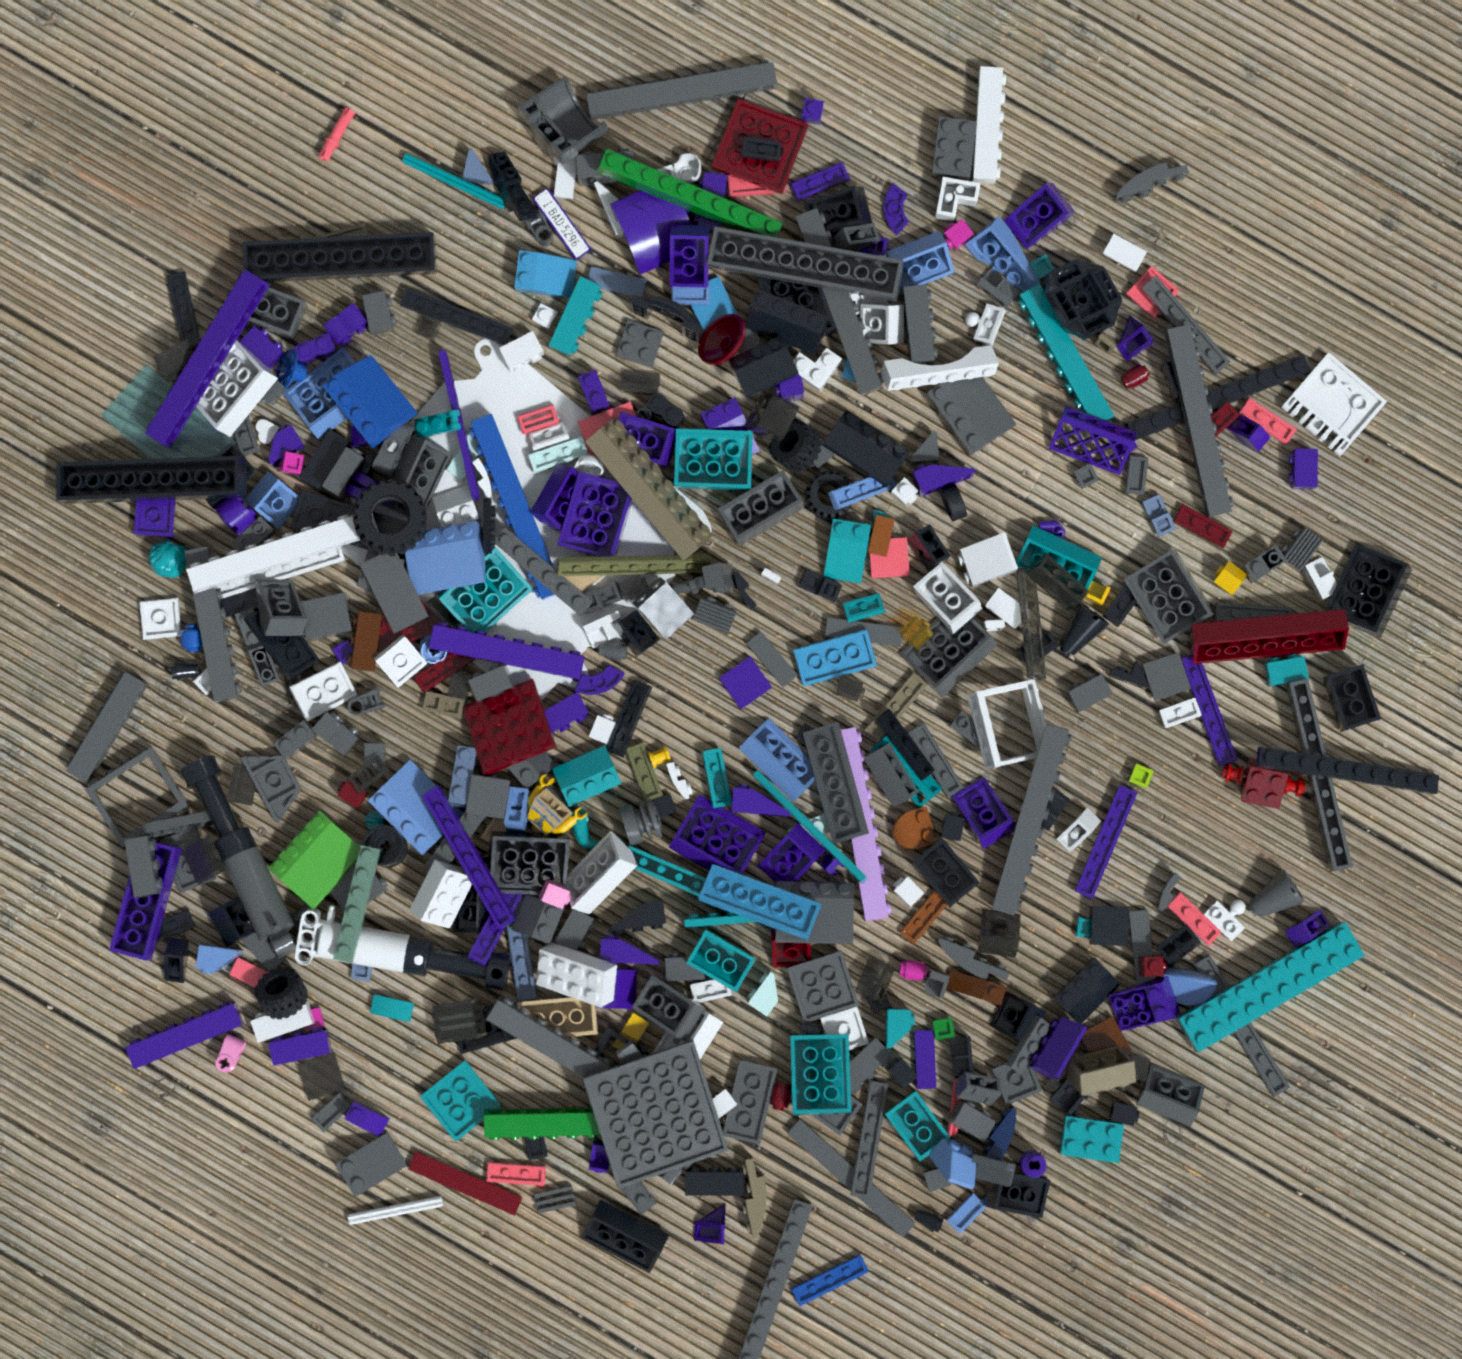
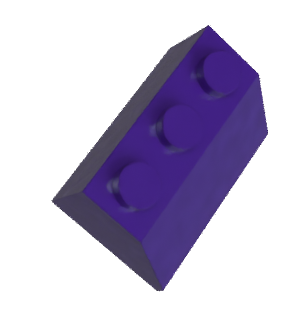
[530,465,578,533]
[1029,1017,1087,1079]

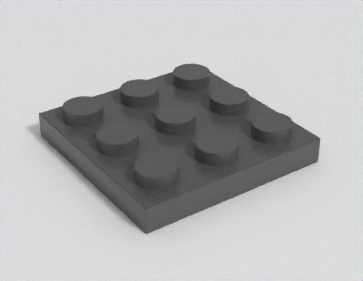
[787,950,859,1023]

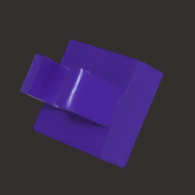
[817,851,844,875]

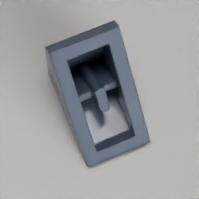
[463,148,493,186]

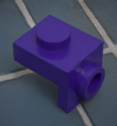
[589,1140,610,1173]

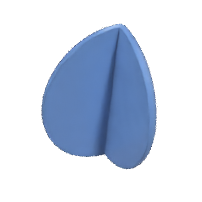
[1160,967,1217,1005]

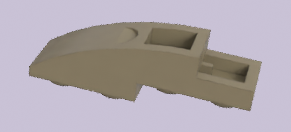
[742,1157,766,1238]

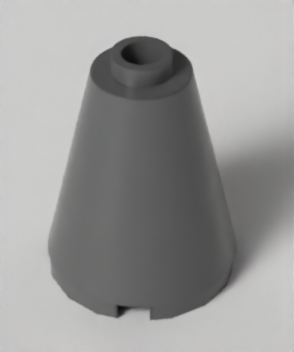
[1249,869,1305,918]

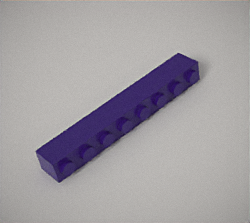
[428,622,585,680]

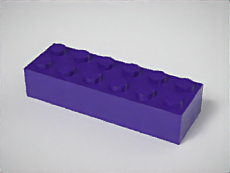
[109,841,182,961]

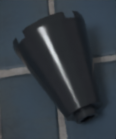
[1059,601,1109,656]

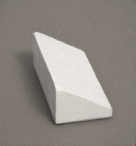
[528,422,570,453]

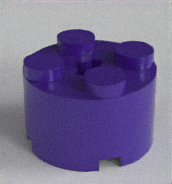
[213,498,257,536]

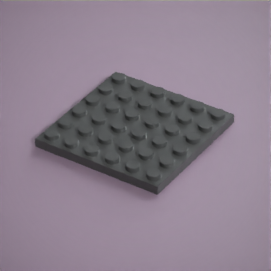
[582,1040,728,1189]

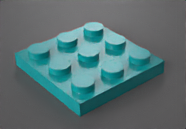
[420,1060,501,1142]

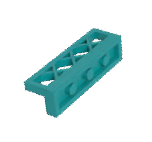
[870,736,942,808]

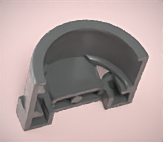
[518,77,608,165]

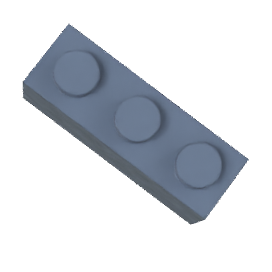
[448,746,478,808]

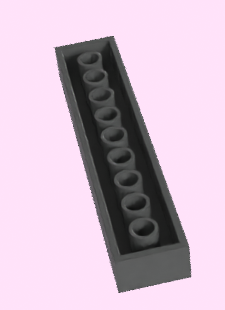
[707,226,904,301]

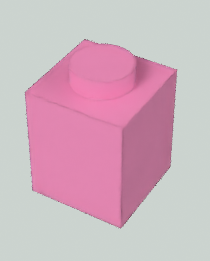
[539,879,571,909]

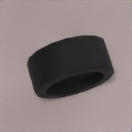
[940,483,967,522]

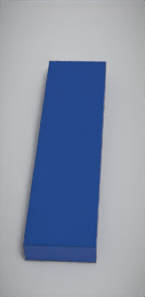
[791,1254,869,1306]

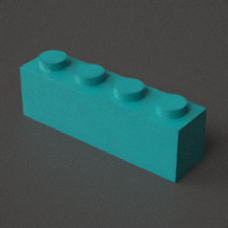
[548,276,603,357]

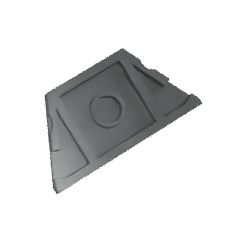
[241,755,302,823]

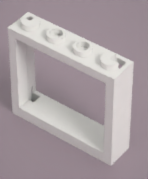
[967,679,1046,770]

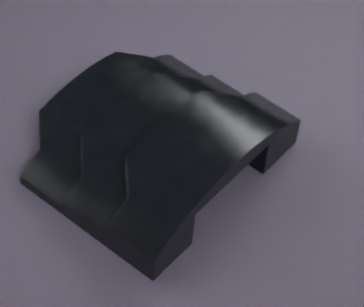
[629,296,704,343]

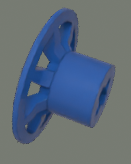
[276,349,307,389]

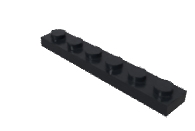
[400,288,513,346]

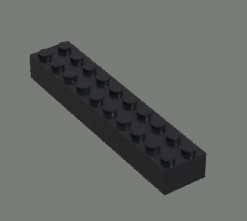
[242,232,437,282]
[56,456,247,504]

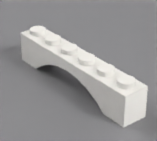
[881,345,999,391]

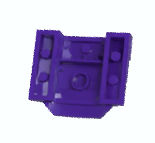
[609,190,691,275]

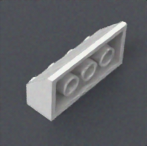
[566,831,637,914]
[653,1010,723,1059]

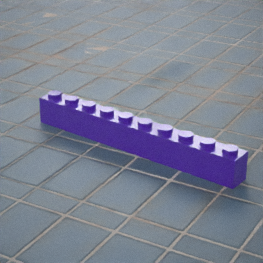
[145,270,270,448]

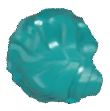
[148,540,187,578]

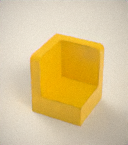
[1083,581,1111,606]

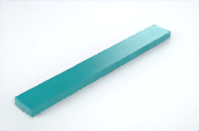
[753,770,868,884]

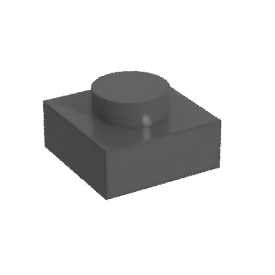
[1073,463,1099,489]

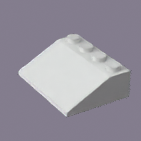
[196,340,278,437]

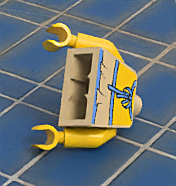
[527,774,588,835]

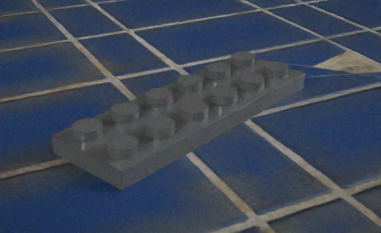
[803,722,869,844]

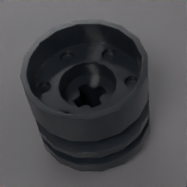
[363,825,408,868]

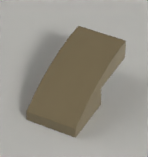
[422,691,467,719]

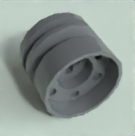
[619,798,662,846]

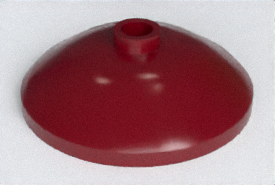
[698,314,746,365]

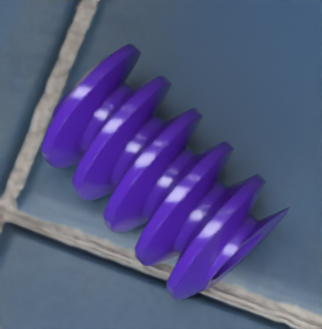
[1019,1150,1047,1178]

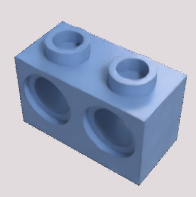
[504,787,530,832]

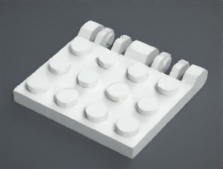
[1281,352,1387,457]

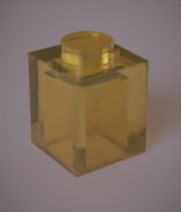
[899,616,933,651]

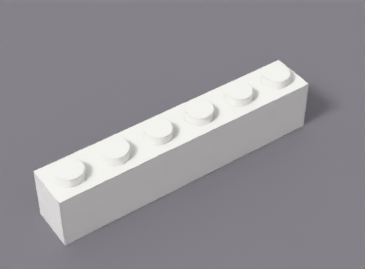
[972,66,1006,184]

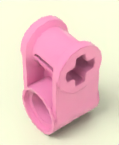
[215,1034,246,1072]

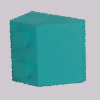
[885,1008,915,1049]

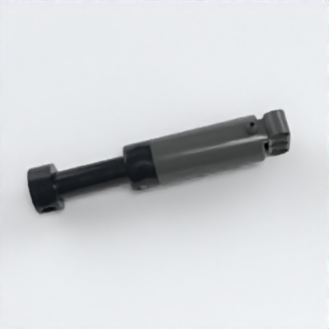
[179,755,296,960]

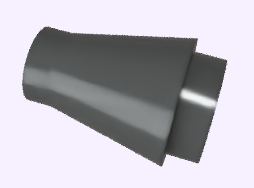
[599,642,627,661]

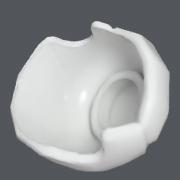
[673,153,701,184]
[574,454,605,477]

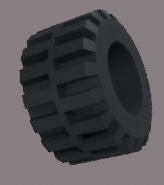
[769,419,822,472]
[806,470,852,520]
[254,967,308,1020]

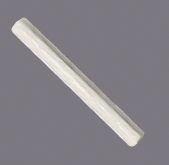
[348,1196,443,1225]

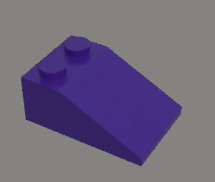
[1004,183,1075,249]
[701,397,760,455]
[618,412,676,466]
[912,464,976,498]
[951,777,1015,849]
[732,784,790,817]
[758,823,826,883]
[600,935,660,964]

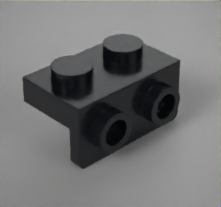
[1049,1077,1091,1116]

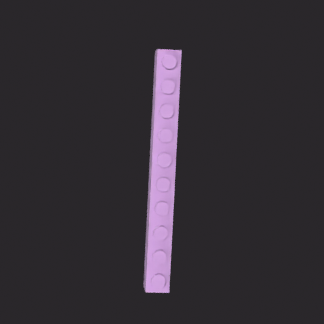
[841,727,891,921]

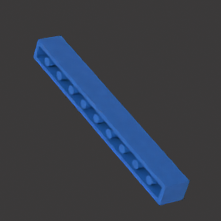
[469,414,556,601]

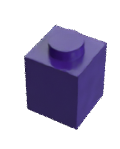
[801,98,824,125]

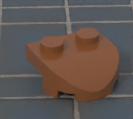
[892,806,937,851]

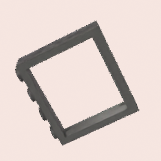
[86,747,191,848]

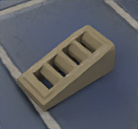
[1095,332,1118,355]

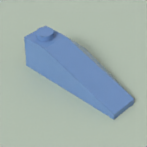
[965,216,1040,292]

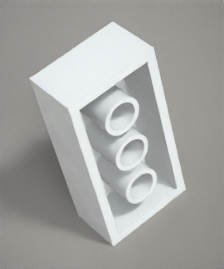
[536,943,617,1008]

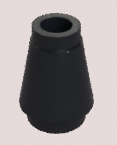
[171,662,199,681]
[914,1209,944,1233]

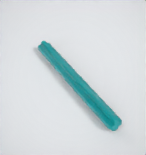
[402,153,505,209]

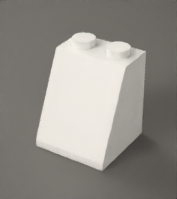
[957,532,1018,587]

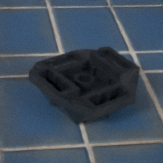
[1045,259,1122,341]

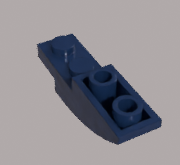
[976,1106,1017,1167]

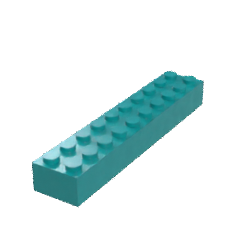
[1175,921,1365,1053]

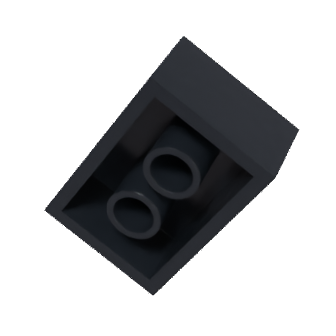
[1322,664,1381,732]
[913,838,980,908]

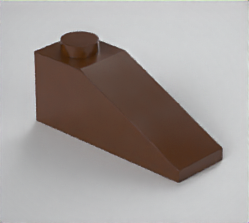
[946,969,1006,1005]

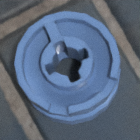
[419,634,447,664]

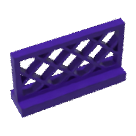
[1049,406,1137,475]

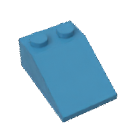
[514,250,577,298]

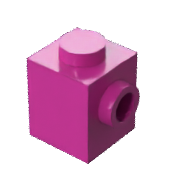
[943,219,974,251]

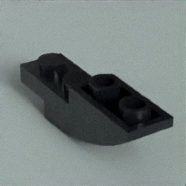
[488,151,538,221]

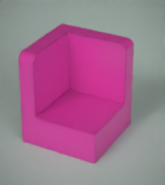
[277,451,304,475]

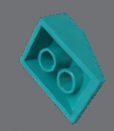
[823,519,871,584]

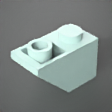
[747,971,778,1017]

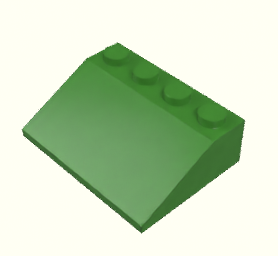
[268,810,361,909]

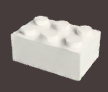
[913,562,982,634]
[409,859,472,928]

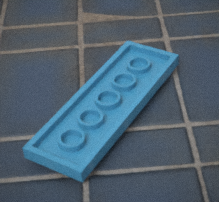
[698,864,822,940]

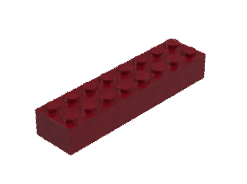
[1189,609,1349,664]

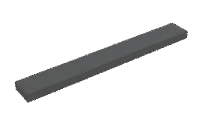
[1193,954,1290,1097]
[787,1119,916,1238]

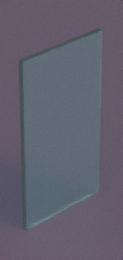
[102,365,236,459]

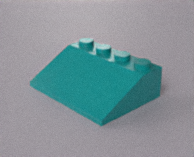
[674,429,753,491]
[436,546,533,633]
[790,1034,851,1116]

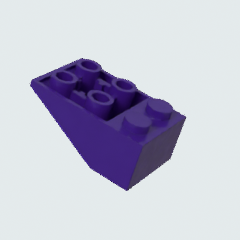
[1108,976,1180,1031]

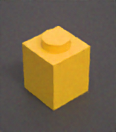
[1214,561,1247,595]

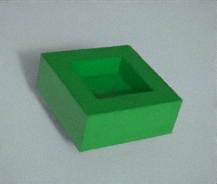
[932,1018,955,1040]

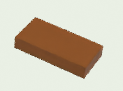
[868,515,895,557]

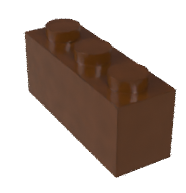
[348,611,382,673]

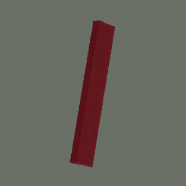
[408,1151,523,1216]

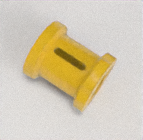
[648,746,671,768]

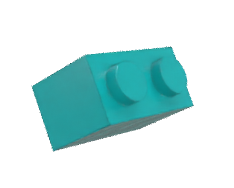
[1264,654,1309,687]

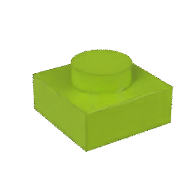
[1128,764,1154,789]

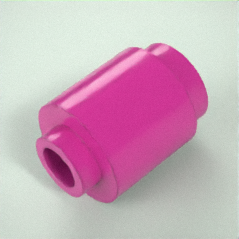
[899,960,928,981]

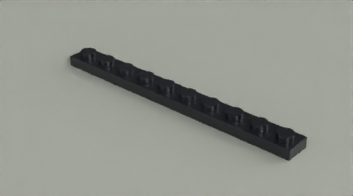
[1126,354,1311,441]
[1256,747,1439,794]

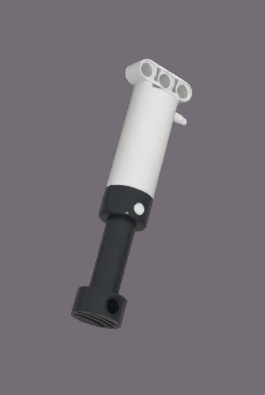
[295,905,512,991]

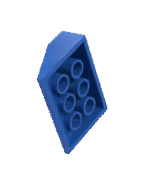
[322,355,418,449]

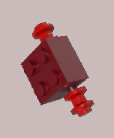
[1221,758,1305,809]

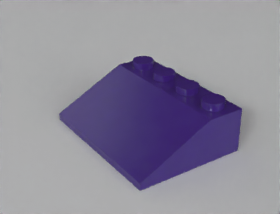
[557,471,633,557]
[669,794,766,875]

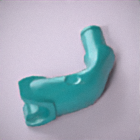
[571,809,623,850]

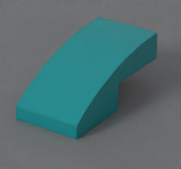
[370,994,414,1022]

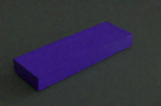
[790,162,850,202]
[914,1030,936,1089]

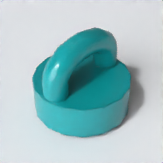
[365,811,385,829]

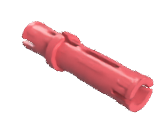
[318,107,356,162]

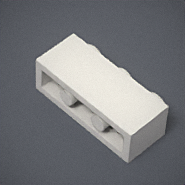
[251,1001,315,1043]

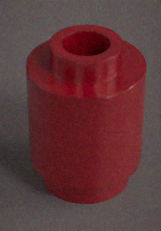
[1120,364,1150,390]
[769,1081,792,1111]

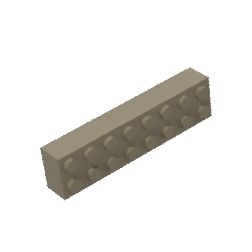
[585,417,713,561]

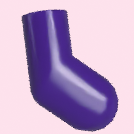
[1038,520,1065,538]

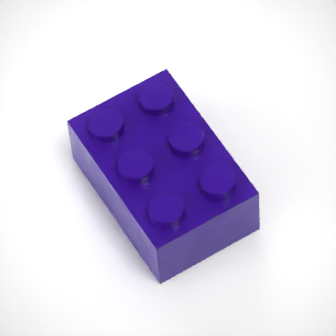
[670,225,709,288]

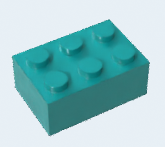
[884,1090,951,1161]
[1059,1115,1124,1163]

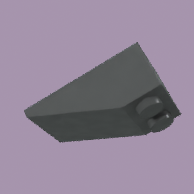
[255,580,307,636]
[335,1132,408,1197]

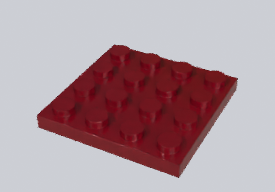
[711,98,809,195]
[463,678,557,776]

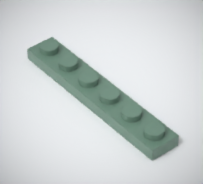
[333,845,381,964]

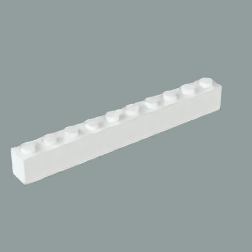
[186,514,378,593]

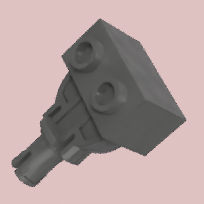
[673,563,736,594]

